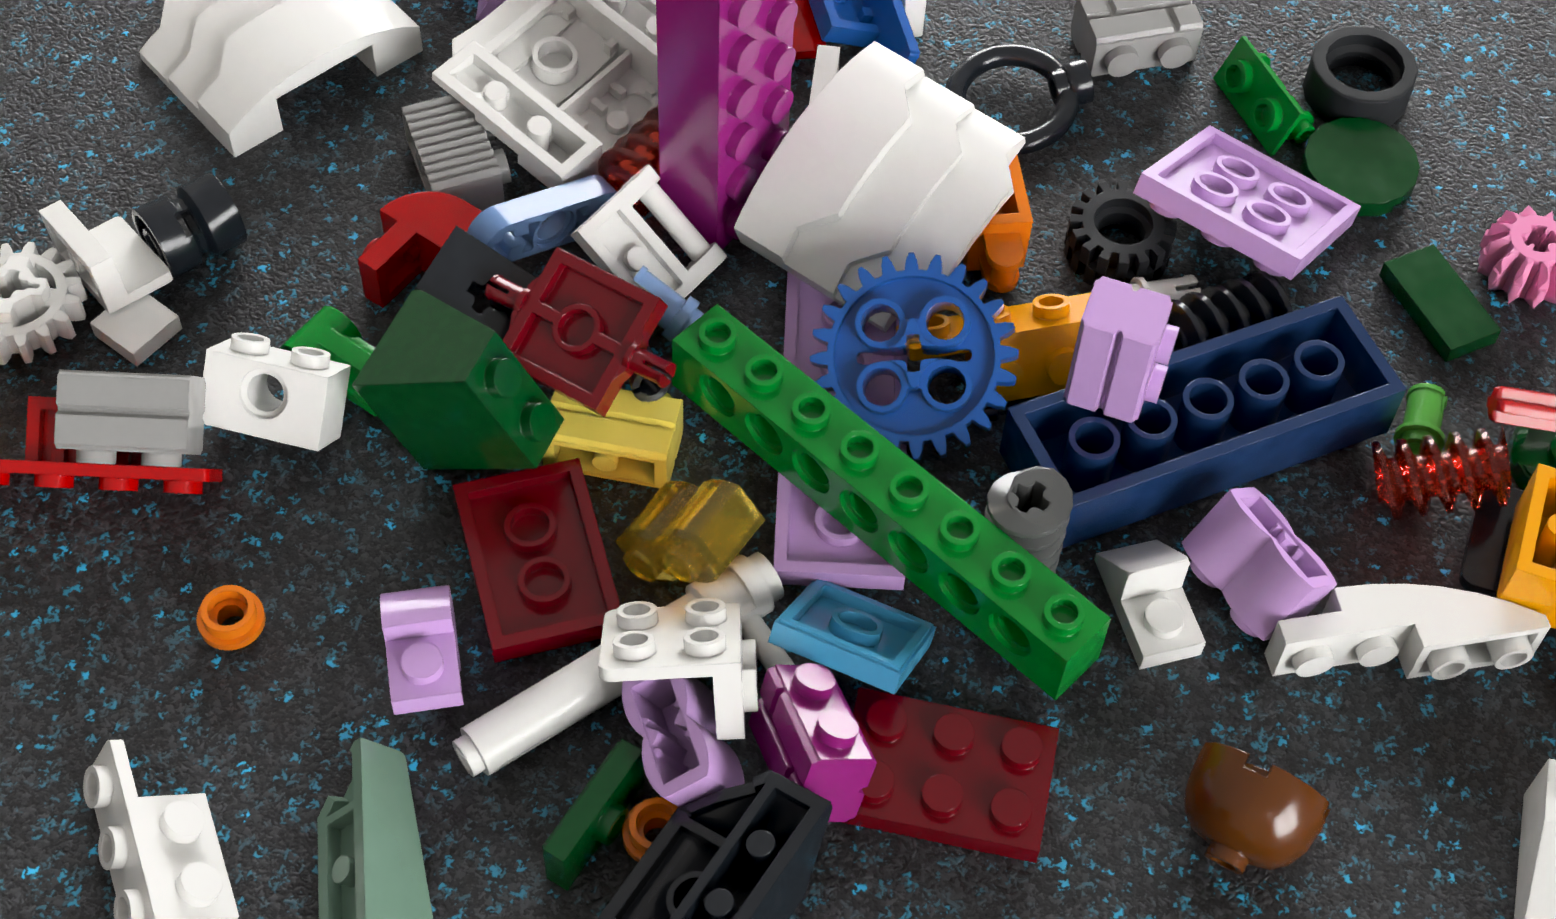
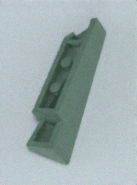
[317,737,433,919]

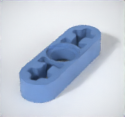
[467,175,617,262]

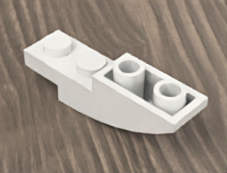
[1264,584,1551,680]

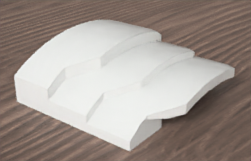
[139,0,423,157]
[432,0,659,188]
[734,42,1026,333]

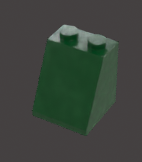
[352,290,564,469]

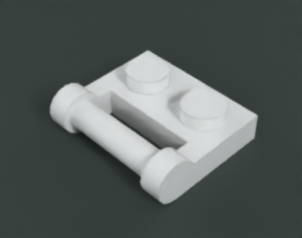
[571,164,727,298]

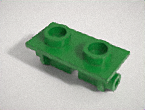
[1213,36,1315,156]

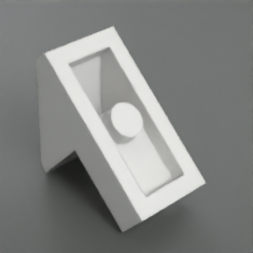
[1094,539,1206,670]

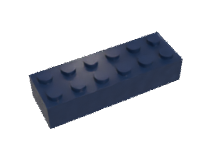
[999,295,1407,548]

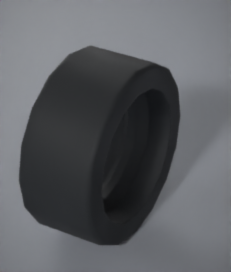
[1302,26,1418,126]

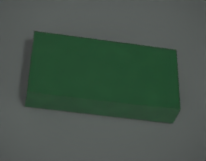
[1379,244,1501,362]

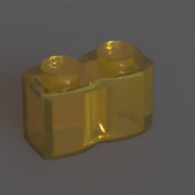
[615,479,765,583]

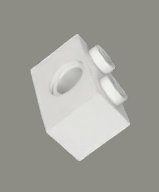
[203,332,351,451]

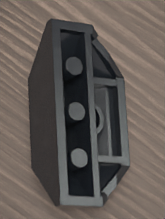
[597,770,833,919]

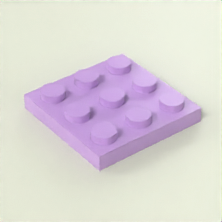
[1133,125,1361,280]

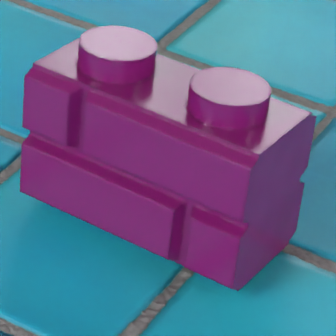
[748,663,877,822]

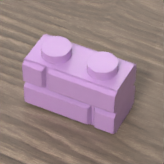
[1063,276,1180,423]

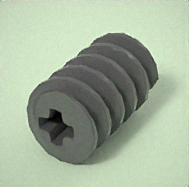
[984,466,1073,574]

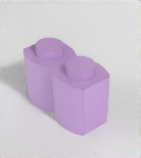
[1182,487,1337,641]
[622,678,745,807]

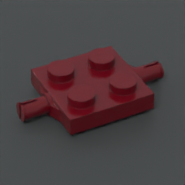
[485,247,676,417]

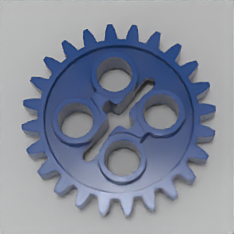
[810,252,1019,462]

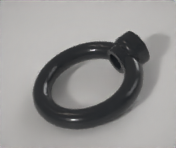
[945,44,1094,155]

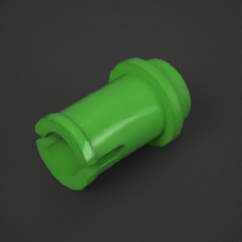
[1393,383,1448,464]

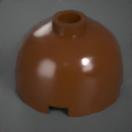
[1184,742,1331,874]

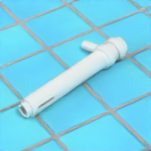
[452,552,795,777]

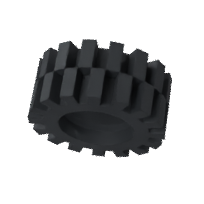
[1064,180,1177,286]

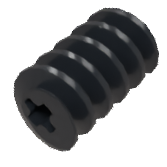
[1167,271,1293,352]

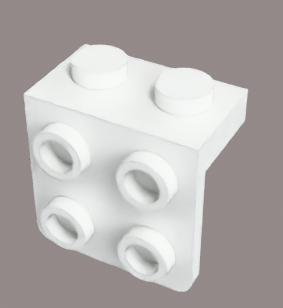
[598,598,758,740]

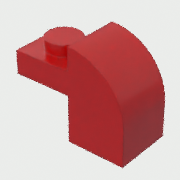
[357,191,482,308]

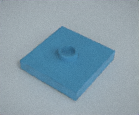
[768,579,936,694]

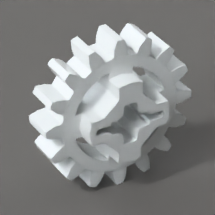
[0,242,88,365]

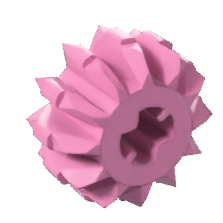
[1477,205,1556,309]

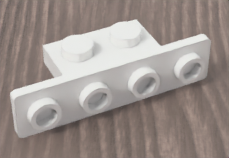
[83,739,239,919]

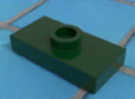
[542,739,645,890]

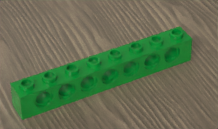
[672,304,1111,701]

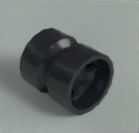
[132,172,247,279]

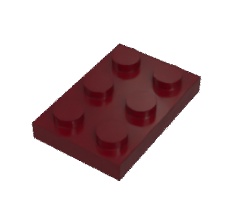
[453,458,620,663]
[842,688,1060,863]

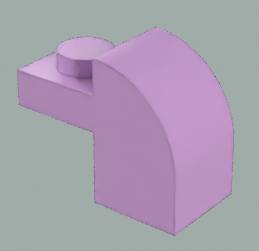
[380,584,464,715]

